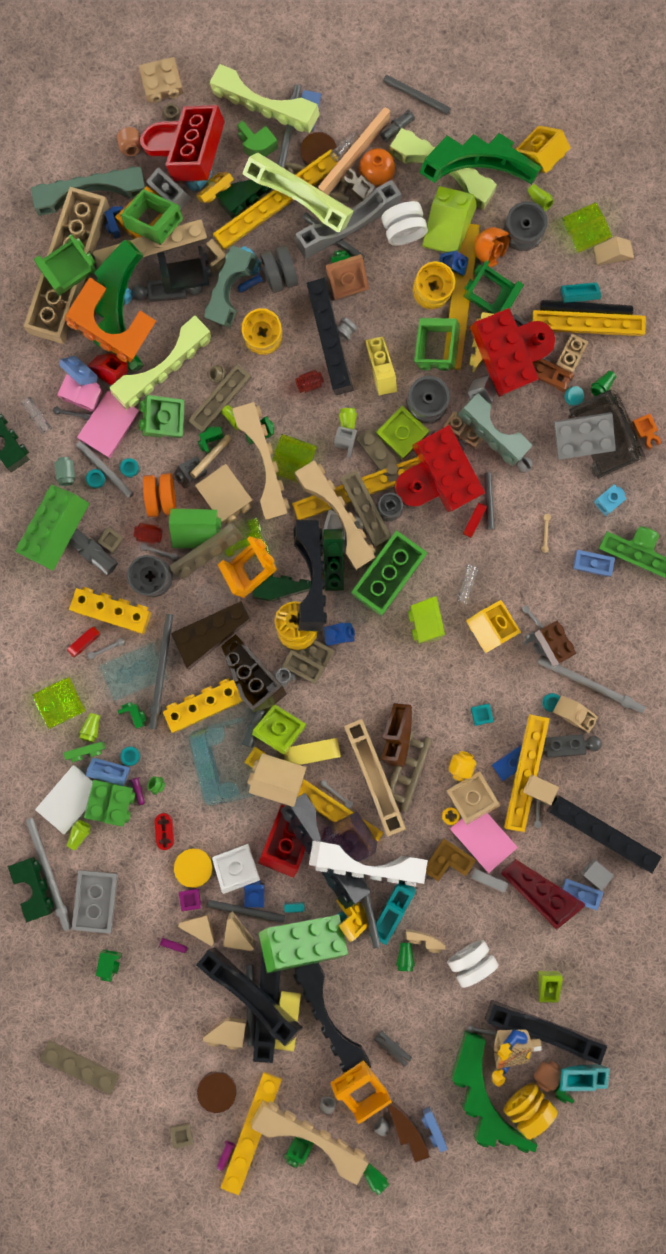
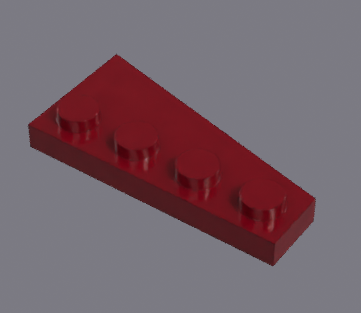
[501,859,585,930]

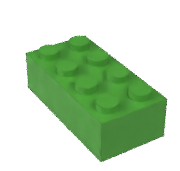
[15,484,90,571]
[351,530,427,617]
[259,915,348,973]

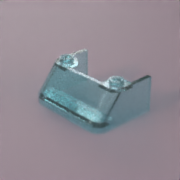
[189,718,256,806]

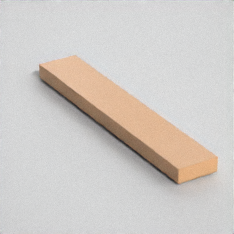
[318,107,390,195]

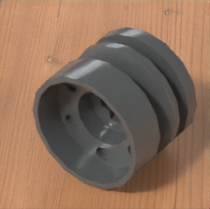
[127,555,173,597]

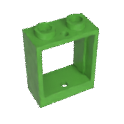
[121,189,183,245]
[414,318,461,371]

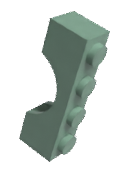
[204,245,258,328]
[457,393,533,466]

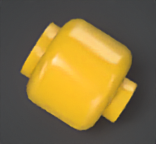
[448,751,476,781]

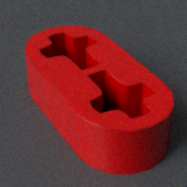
[463,502,487,538]
[67,626,101,658]
[154,813,174,850]

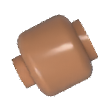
[116,127,142,156]
[534,1060,561,1092]

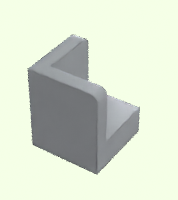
[468,375,496,403]
[334,426,357,459]
[580,859,613,891]

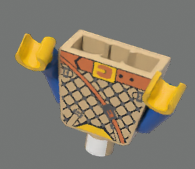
[492,1030,541,1087]

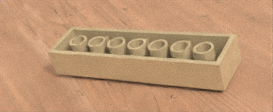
[24,187,110,344]

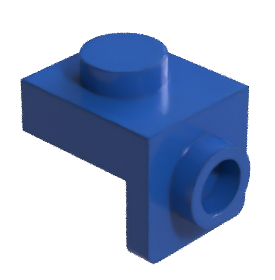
[105,206,123,239]
[323,623,355,646]

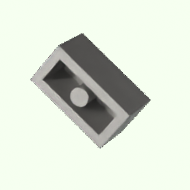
[146,167,191,210]

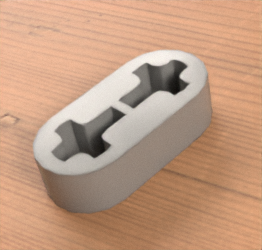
[471,869,509,892]

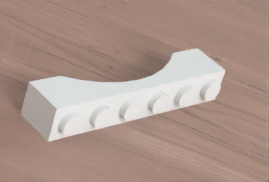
[309,841,428,886]

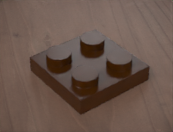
[534,620,576,667]

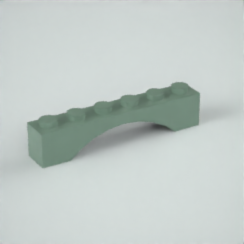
[31,166,146,216]

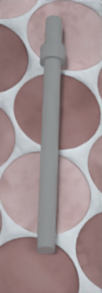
[537,656,646,713]
[26,818,71,931]

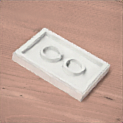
[35,765,93,835]

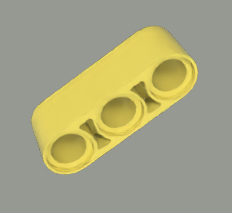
[284,738,341,765]
[275,991,301,1051]

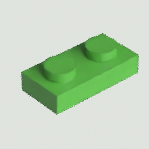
[64,742,106,763]

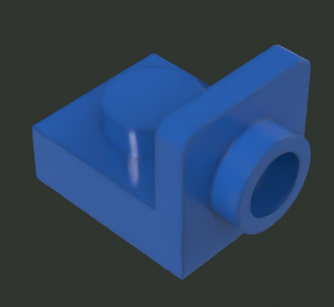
[439,251,468,276]
[244,880,265,908]

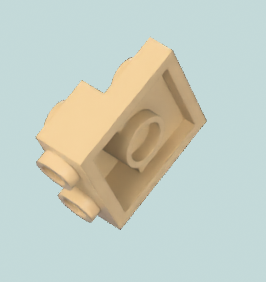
[139,57,183,103]

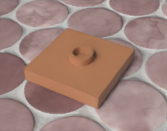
[325,254,369,300]

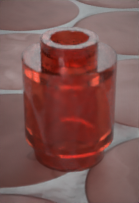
[295,369,324,393]
[134,523,163,544]

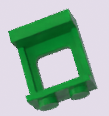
[463,260,524,314]

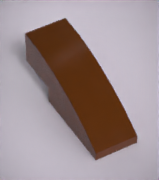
[381,703,412,767]
[388,1100,430,1162]

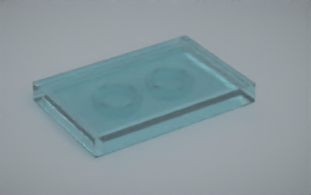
[100,643,168,701]

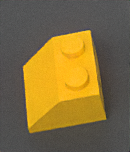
[515,125,571,174]
[466,600,521,653]

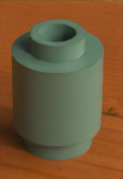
[54,457,76,486]

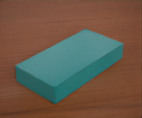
[560,282,601,303]

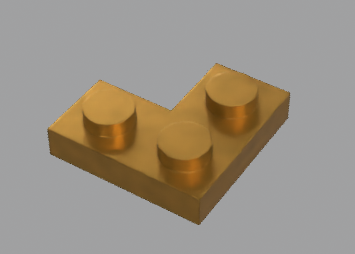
[426,838,476,882]

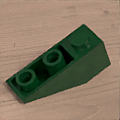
[217,179,272,219]
[323,529,344,591]
[253,574,311,602]

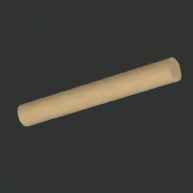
[190,435,231,479]

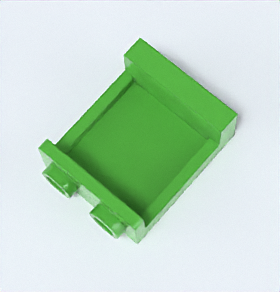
[33,234,96,296]

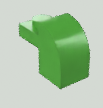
[237,121,278,157]

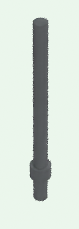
[278,84,301,168]
[149,614,173,729]

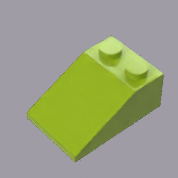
[422,186,477,253]
[407,596,445,644]

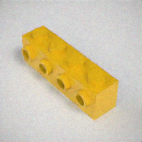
[69,587,152,635]
[163,678,244,733]

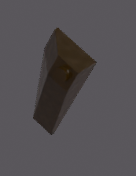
[221,634,287,712]

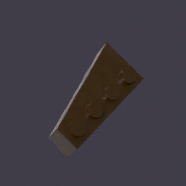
[171,601,251,669]

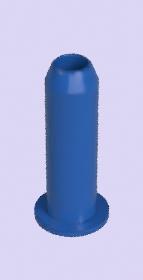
[237,272,264,292]

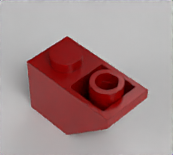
[87,353,128,386]

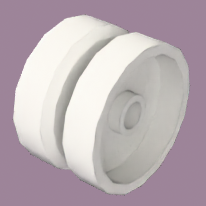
[381,201,428,246]
[447,940,499,988]

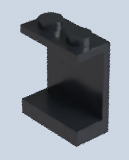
[157,246,211,293]

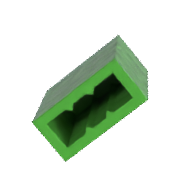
[169,509,221,549]

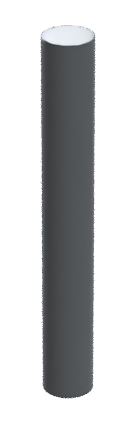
[484,473,495,530]

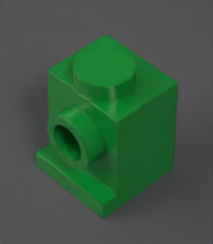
[95,949,122,982]

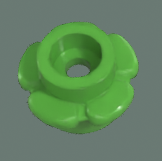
[147,776,165,795]

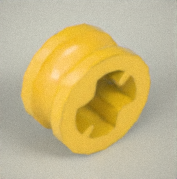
[442,807,460,825]

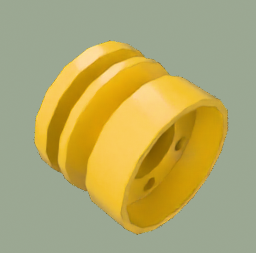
[412,261,456,310]
[242,308,282,355]
[274,601,317,650]
[503,1083,558,1139]

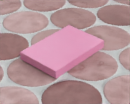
[77,391,140,459]
[449,813,518,873]

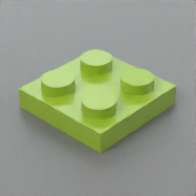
[376,406,430,459]
[252,705,306,755]

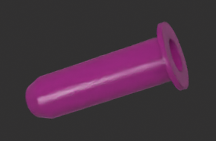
[129,777,145,806]
[159,936,188,953]
[217,1140,236,1171]

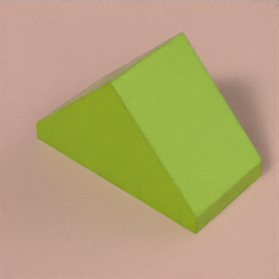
[538,971,563,1003]

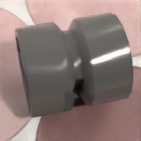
[377,493,403,521]

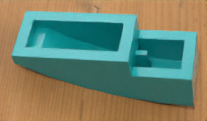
[369,880,416,945]
[560,1064,610,1091]

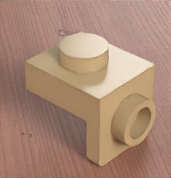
[206,239,226,274]

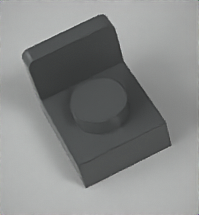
[174,456,207,489]
[522,631,546,657]

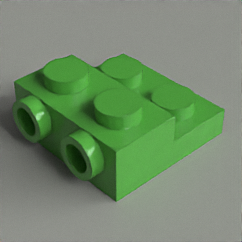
[139,395,184,438]
[84,779,135,827]

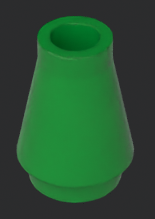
[590,370,616,398]
[396,943,415,972]
[363,1163,390,1196]

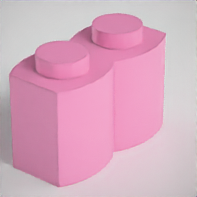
[58,374,103,412]

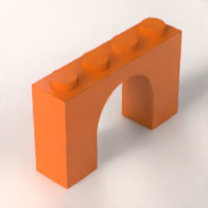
[64,277,156,363]

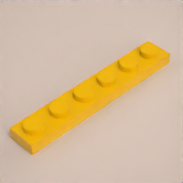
[532,310,646,336]
[504,714,550,832]
[220,1072,282,1195]

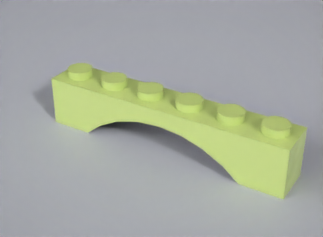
[209,64,320,133]
[389,128,497,210]
[242,153,354,233]
[109,316,211,410]

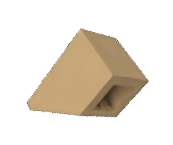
[553,695,598,733]
[203,1017,247,1050]

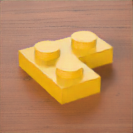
[196,172,234,203]
[336,899,368,942]

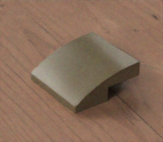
[282,640,335,684]

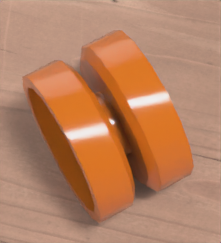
[143,473,176,517]

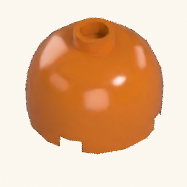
[359,148,396,188]
[474,227,510,267]

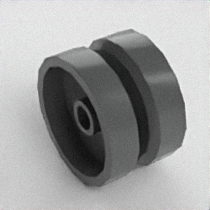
[503,201,548,251]
[260,245,298,294]
[407,376,450,423]

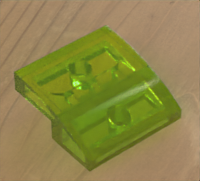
[562,202,613,253]
[272,434,317,483]
[32,677,86,730]

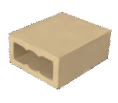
[195,464,254,525]
[247,753,307,807]

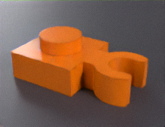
[631,413,661,450]

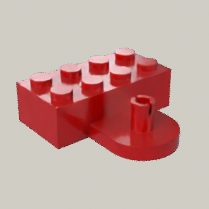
[140,105,225,181]
[470,308,555,397]
[395,425,485,512]

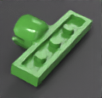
[598,526,666,578]

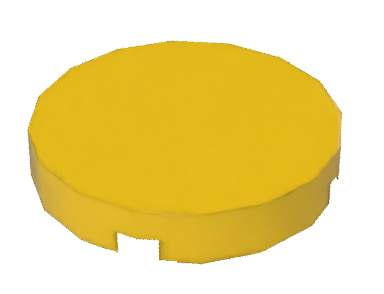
[174,848,213,888]

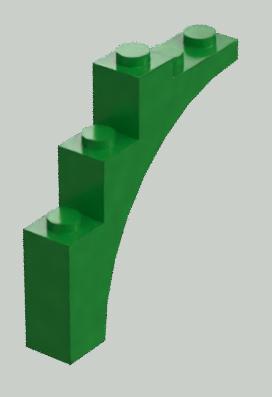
[419,133,542,185]
[93,240,144,370]
[451,1030,538,1153]

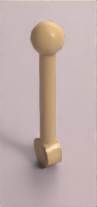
[541,514,551,553]

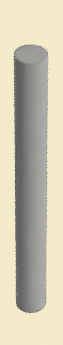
[76,441,134,498]

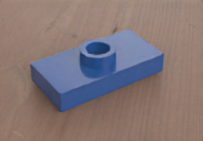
[491,744,522,781]

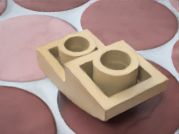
[556,334,588,373]
[444,411,483,449]
[405,929,446,953]

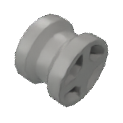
[337,317,357,341]

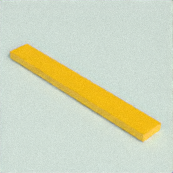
[213,149,340,251]
[443,224,480,370]
[292,457,420,520]
[244,747,384,849]

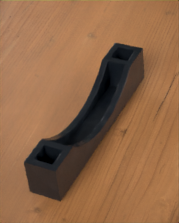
[306,278,354,395]
[293,520,327,631]
[280,793,371,909]
[546,795,662,873]
[196,948,303,1046]
[253,951,281,1063]
[293,963,371,1073]
[485,1000,607,1065]

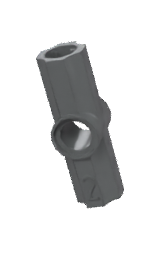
[69,528,118,575]

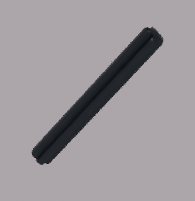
[540,300,633,315]

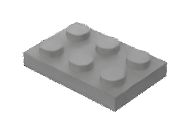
[554,412,616,460]
[72,870,118,934]

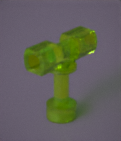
[225,517,271,557]

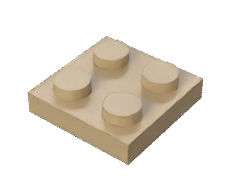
[446,772,500,825]

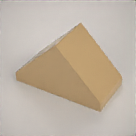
[594,236,634,265]
[523,775,559,805]
[223,911,256,951]
[178,913,215,946]

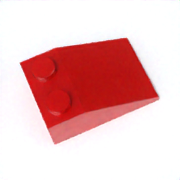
[258,804,317,878]

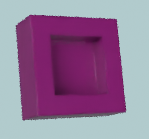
[179,888,202,912]

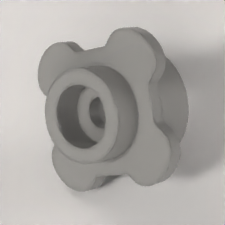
[272,665,295,687]

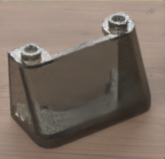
[568,389,646,479]

